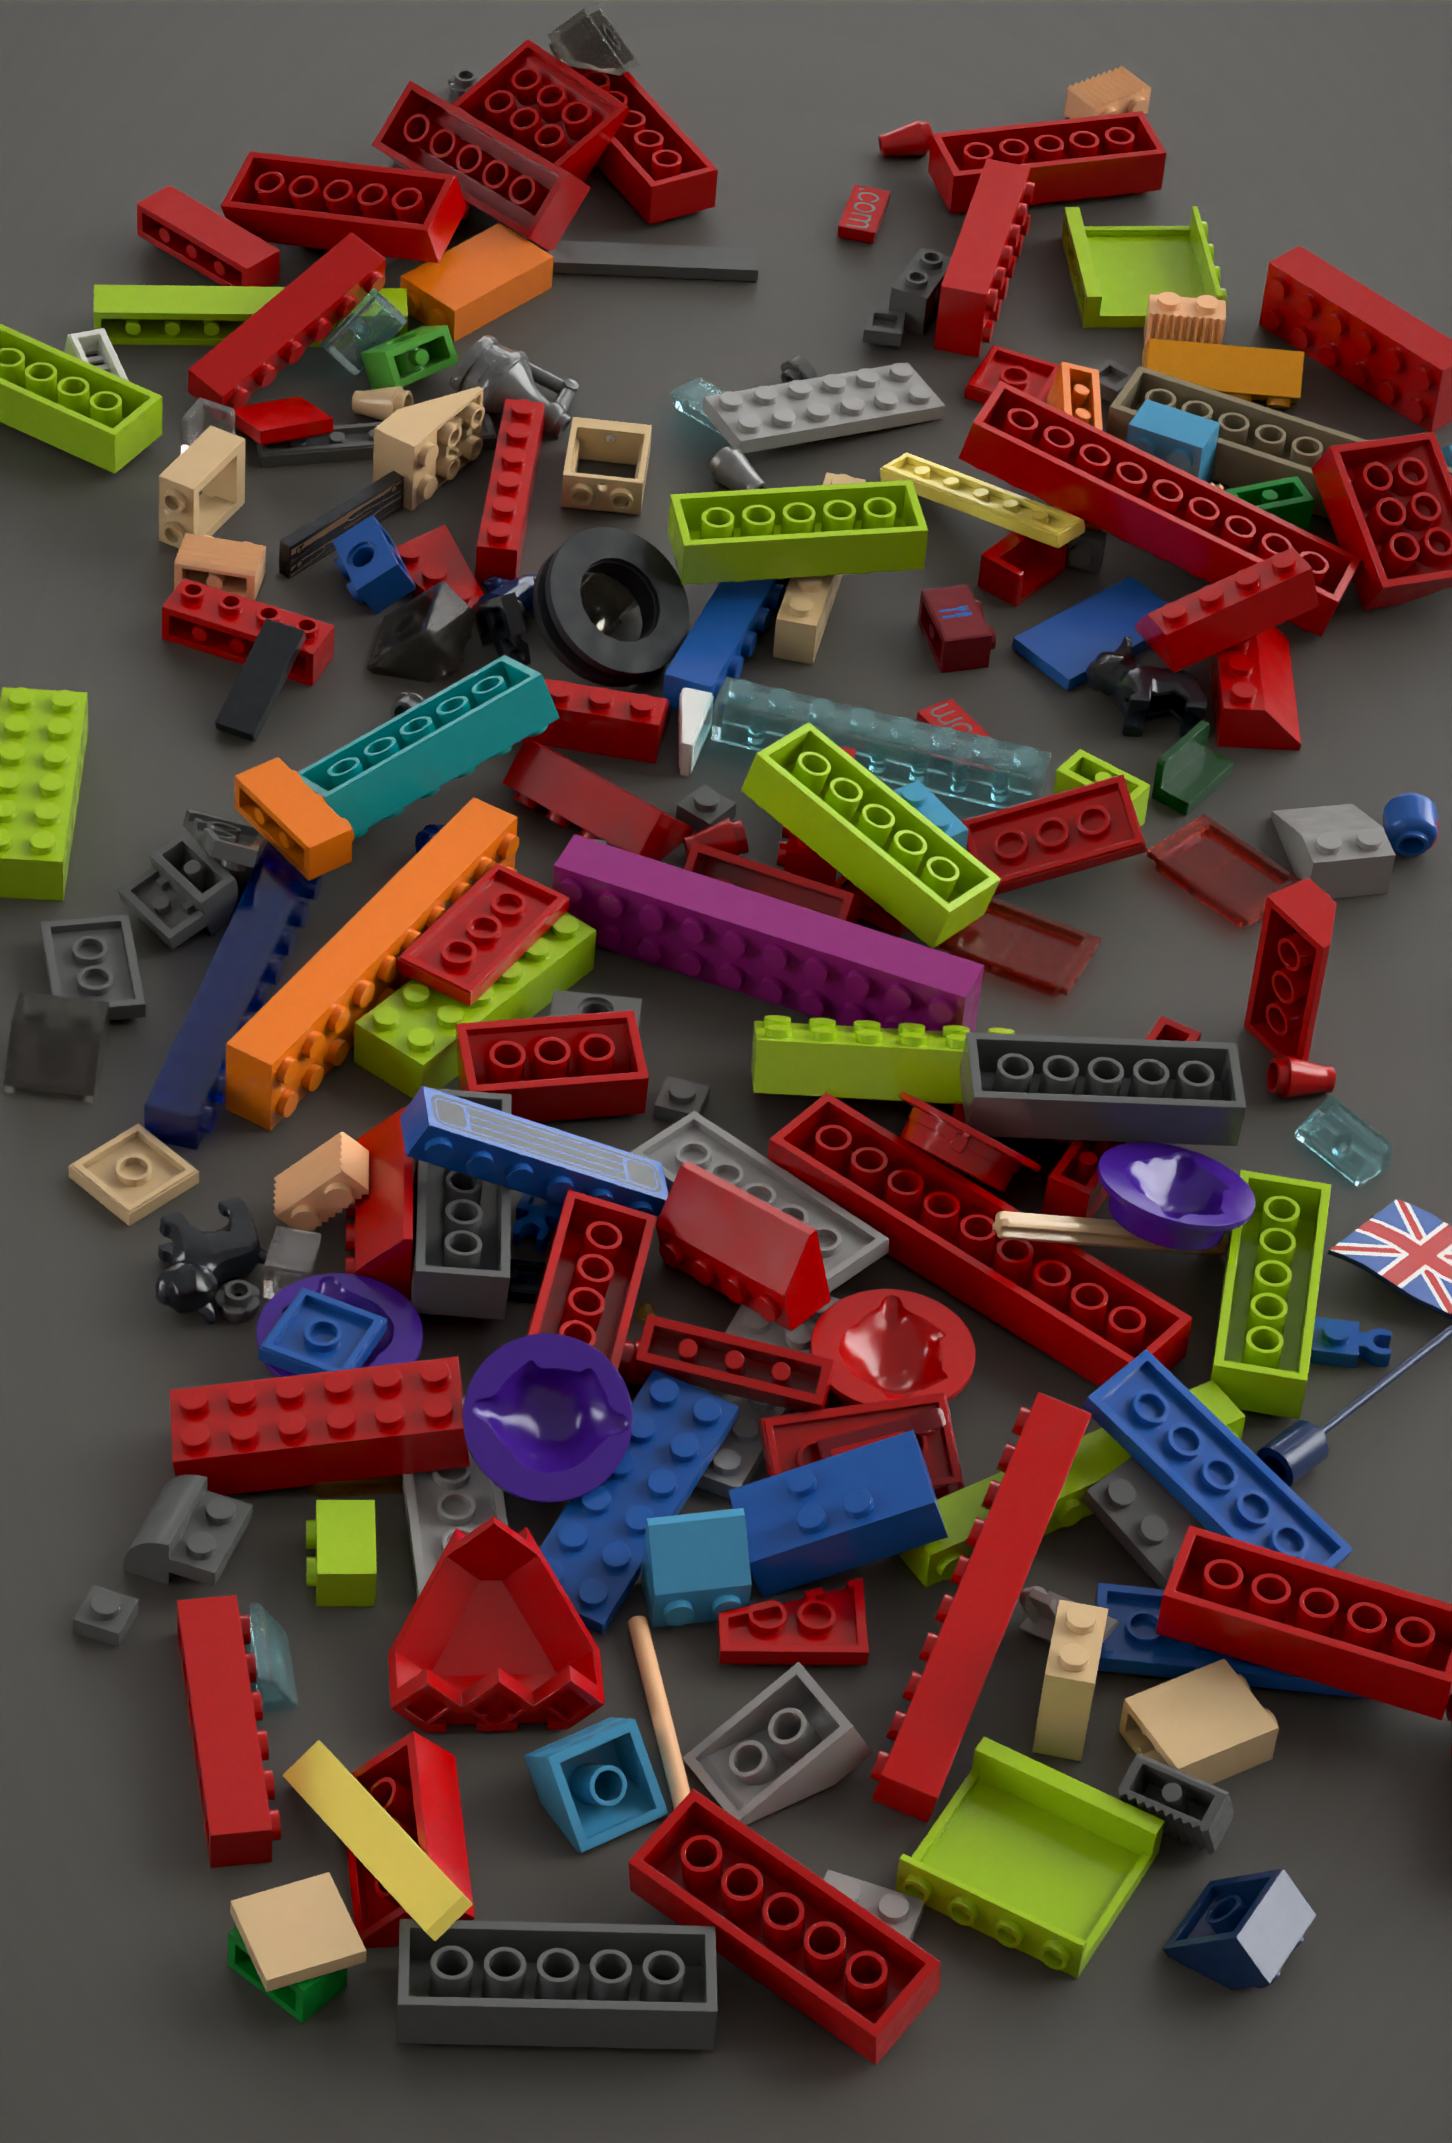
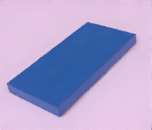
[1012,577,1168,691]

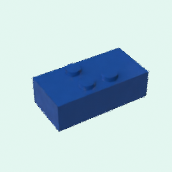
[728,1430,948,1598]

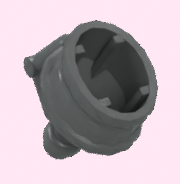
[449,335,579,438]

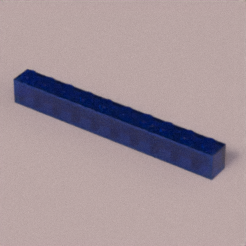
[144,842,322,1150]

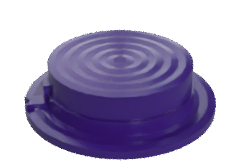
[1097,1142,1256,1251]
[256,1273,423,1377]
[462,1333,633,1503]

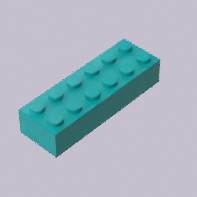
[298,655,560,839]

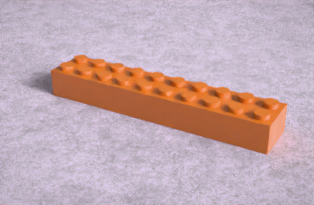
[225,797,519,1131]

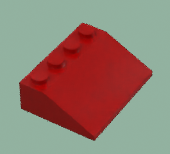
[452,39,630,182]
[1311,431,1452,610]

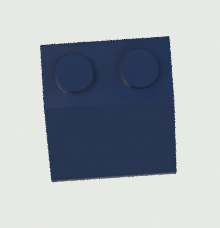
[1162,1868,1316,1990]

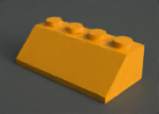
[1142,338,1304,409]

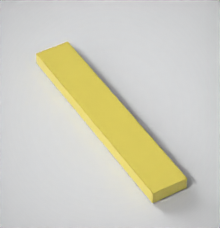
[880,452,1085,548]
[282,1740,473,1941]

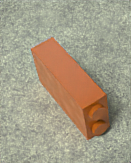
[400,223,554,343]

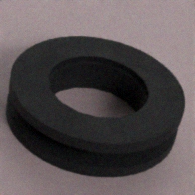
[533,527,690,687]

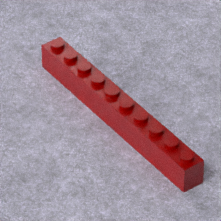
[869,1392,1092,1823]

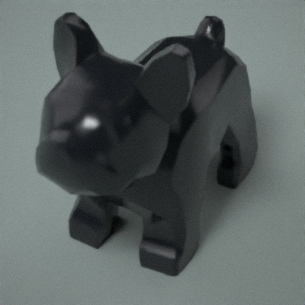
[1086,636,1208,738]
[155,1197,270,1325]

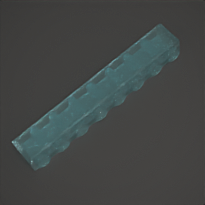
[711,676,1051,809]

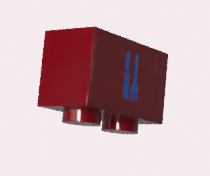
[917,584,996,673]

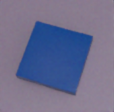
[258,1287,387,1375]

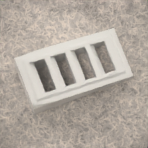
[64,328,129,381]
[678,688,714,777]

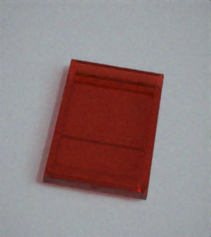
[1146,814,1302,926]
[939,897,1102,997]

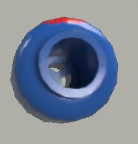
[1382,792,1439,857]

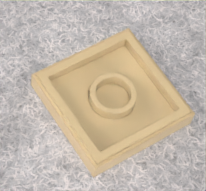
[69,1123,199,1226]
[230,1872,366,1992]

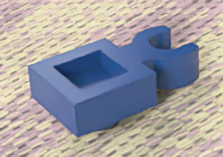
[513,1193,563,1252]
[1310,1317,1392,1368]

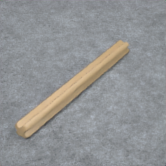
[992,1211,1229,1256]

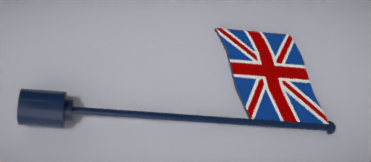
[1256,1199,1452,1487]

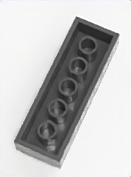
[959,1032,1246,1146]
[411,1087,511,1320]
[396,1919,718,2050]

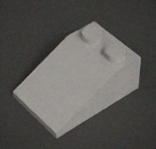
[1271,804,1395,899]
[682,1662,873,1825]

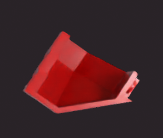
[388,1516,605,1732]

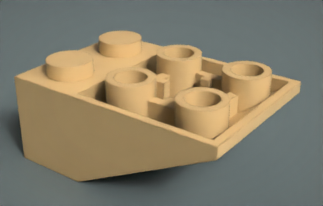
[373,386,485,511]

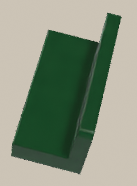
[1151,720,1234,816]

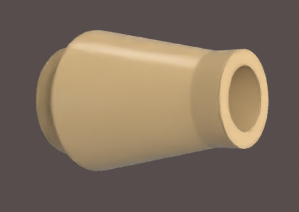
[352,386,413,421]

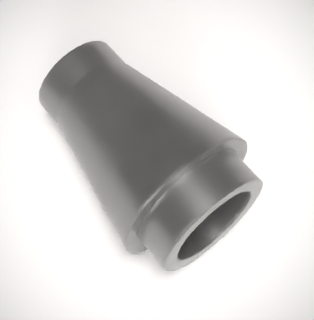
[709,446,767,491]

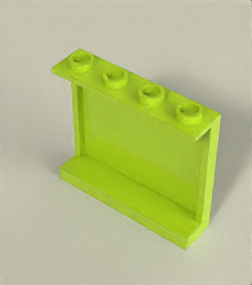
[1060,206,1227,328]
[895,1737,1165,1978]

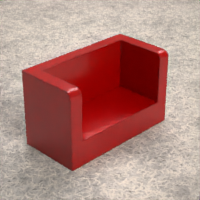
[977,531,1068,607]

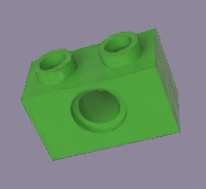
[360,325,459,390]

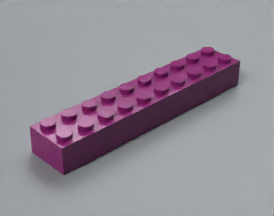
[552,834,984,1033]

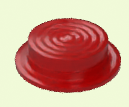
[898,1091,1042,1193]
[810,1289,976,1406]

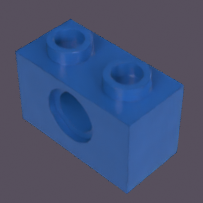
[332,515,416,615]

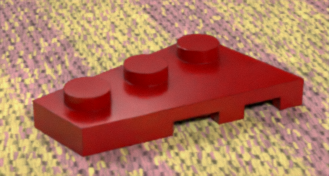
[396,525,484,630]
[717,1577,869,1665]

